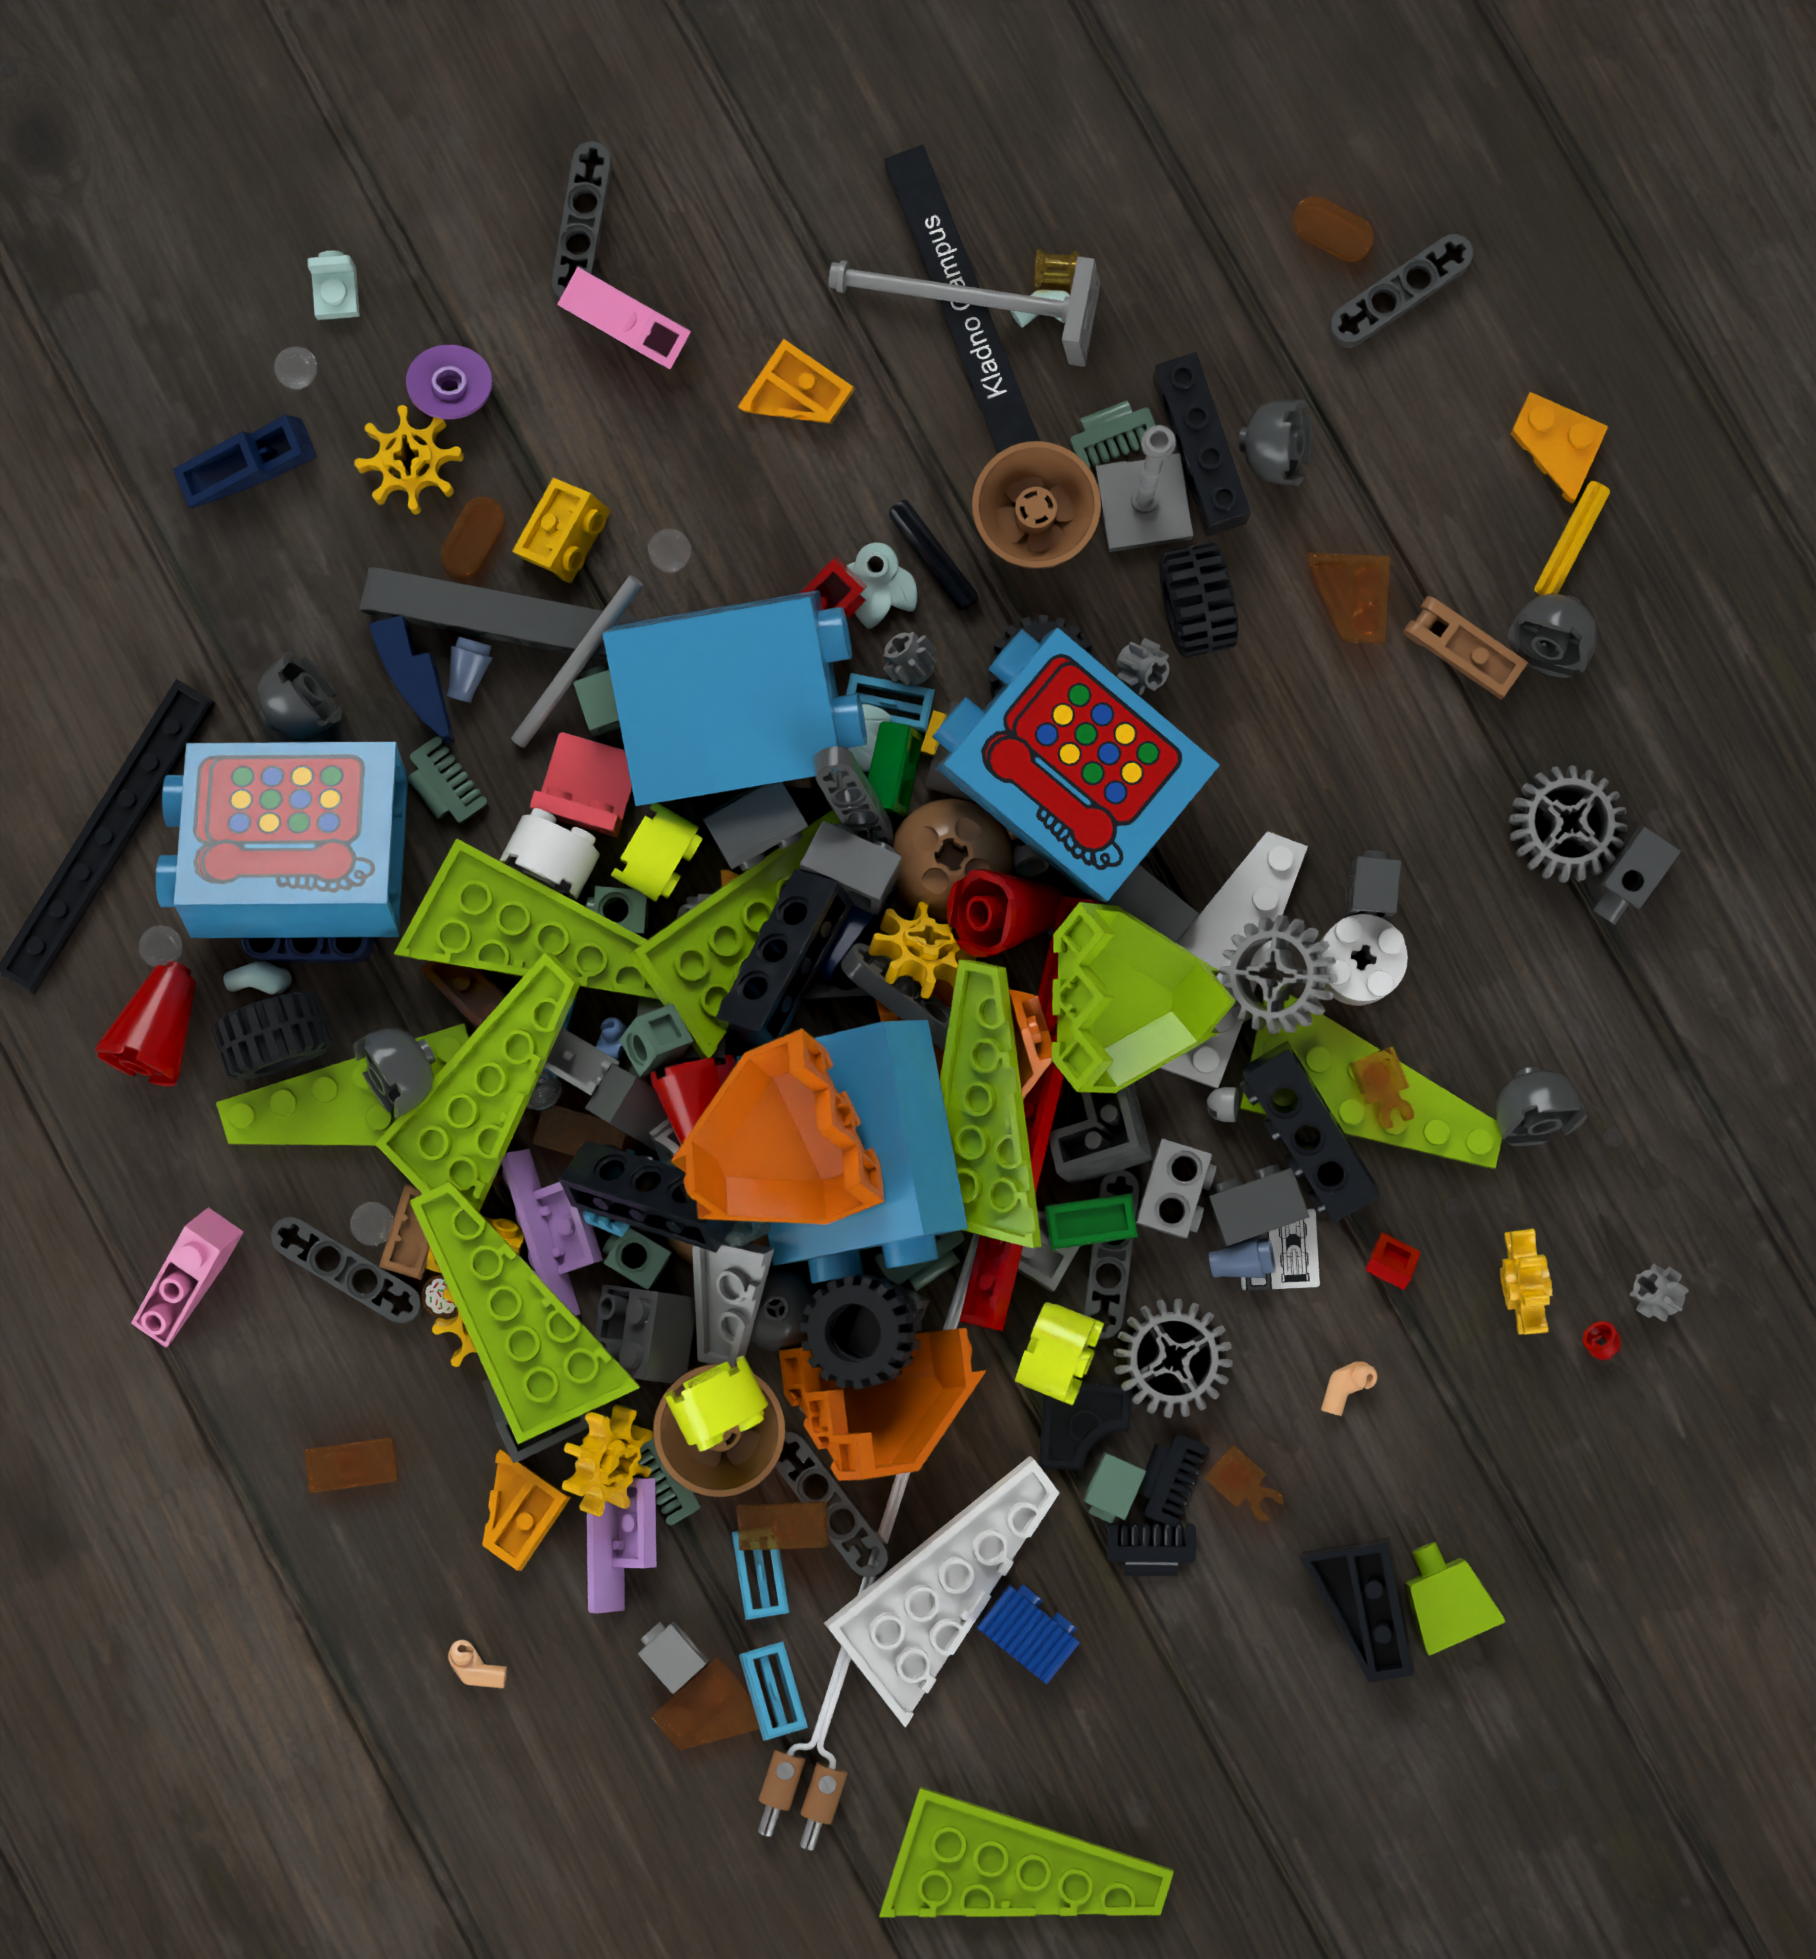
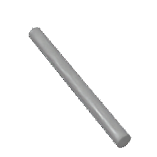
[511,575,644,748]

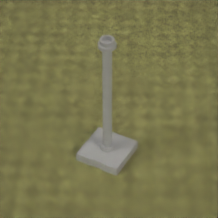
[829,257,1101,367]
[1095,425,1193,552]

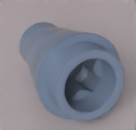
[447,637,493,703]
[1209,1236,1276,1278]

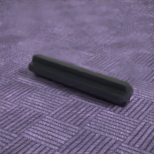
[889,499,978,611]

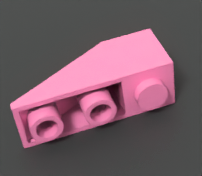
[557,267,691,369]
[131,1207,244,1348]

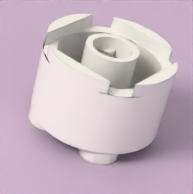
[499,808,600,902]
[1321,914,1408,1006]

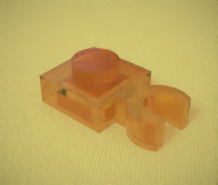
[1349,1046,1414,1129]
[1203,1445,1284,1522]

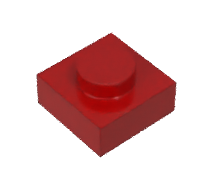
[1365,1232,1421,1290]

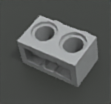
[1136,1139,1217,1239]

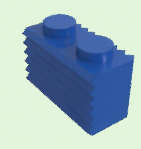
[977,1584,1080,1684]

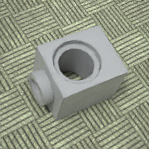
[638,1621,709,1694]

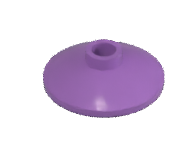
[406,345,492,419]

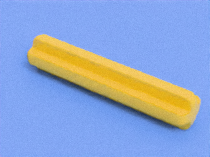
[1534,481,1610,595]

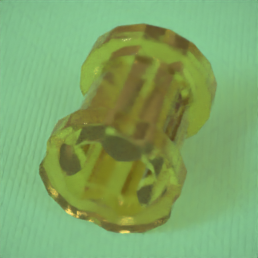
[1034,249,1079,290]

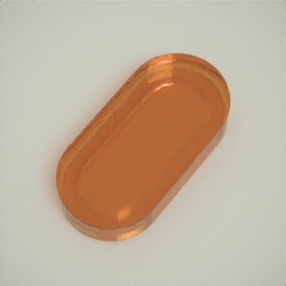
[1293,196,1374,262]
[441,497,505,579]

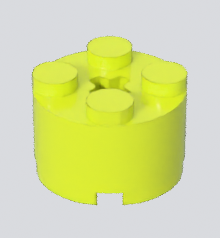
[611,803,703,902]
[1015,1302,1104,1405]
[664,1356,768,1452]

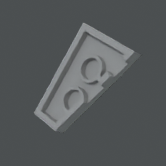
[692,1238,774,1366]

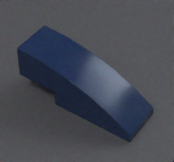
[173,415,317,508]
[369,615,455,744]

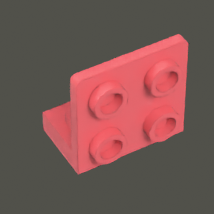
[530,732,632,838]

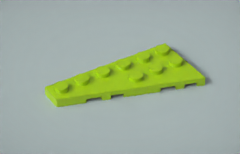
[629,809,842,1060]
[394,838,660,1000]
[375,952,581,1212]
[940,959,1042,1248]
[1239,995,1502,1169]
[216,1023,470,1146]
[409,1182,641,1444]
[879,1786,1174,1917]

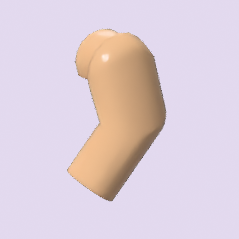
[1321,1362,1378,1416]
[448,1640,507,1689]

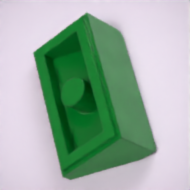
[868,721,924,818]

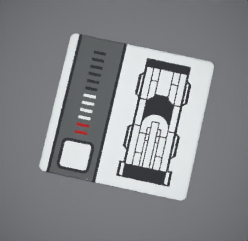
[1240,1209,1320,1290]

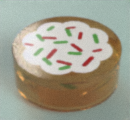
[421,1274,458,1318]

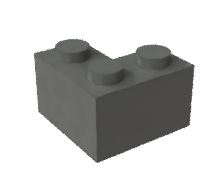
[1049,1083,1154,1185]

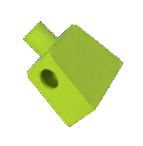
[1404,1542,1505,1656]

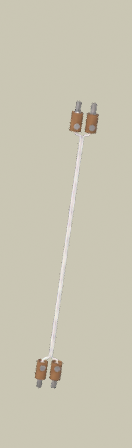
[758,1076,1066,1850]

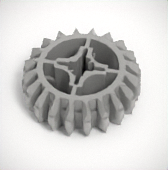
[1508,765,1628,883]
[1218,915,1338,1034]
[1114,1299,1233,1418]

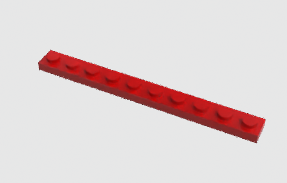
[959,896,1105,1331]

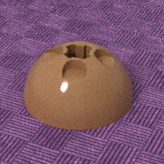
[972,441,1101,569]
[891,798,1015,924]
[653,1364,785,1497]

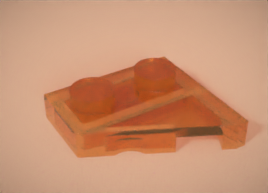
[1307,553,1391,644]
[651,1657,774,1750]

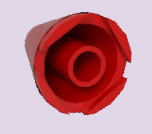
[947,869,1063,957]
[95,961,196,1087]
[650,1055,738,1145]

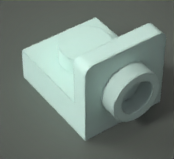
[307,251,360,320]

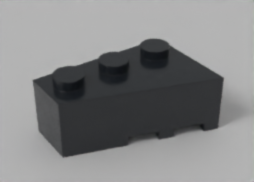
[1300,1537,1415,1683]

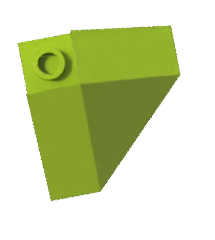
[1052,902,1237,1093]

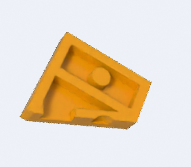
[738,339,855,424]
[1510,392,1608,504]
[482,1449,571,1571]

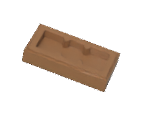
[379,1183,430,1280]

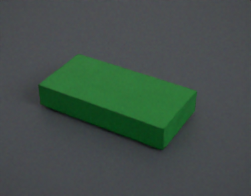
[1044,1194,1138,1250]

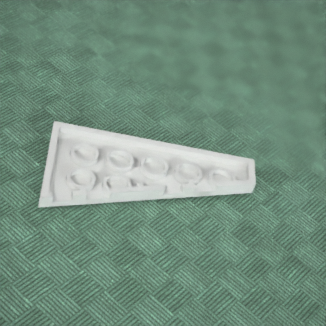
[1160,831,1308,1089]
[824,1456,1059,1727]

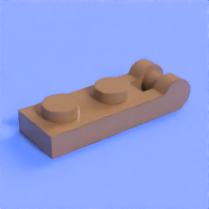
[1403,596,1528,700]

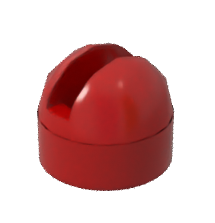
[1582,1321,1622,1360]

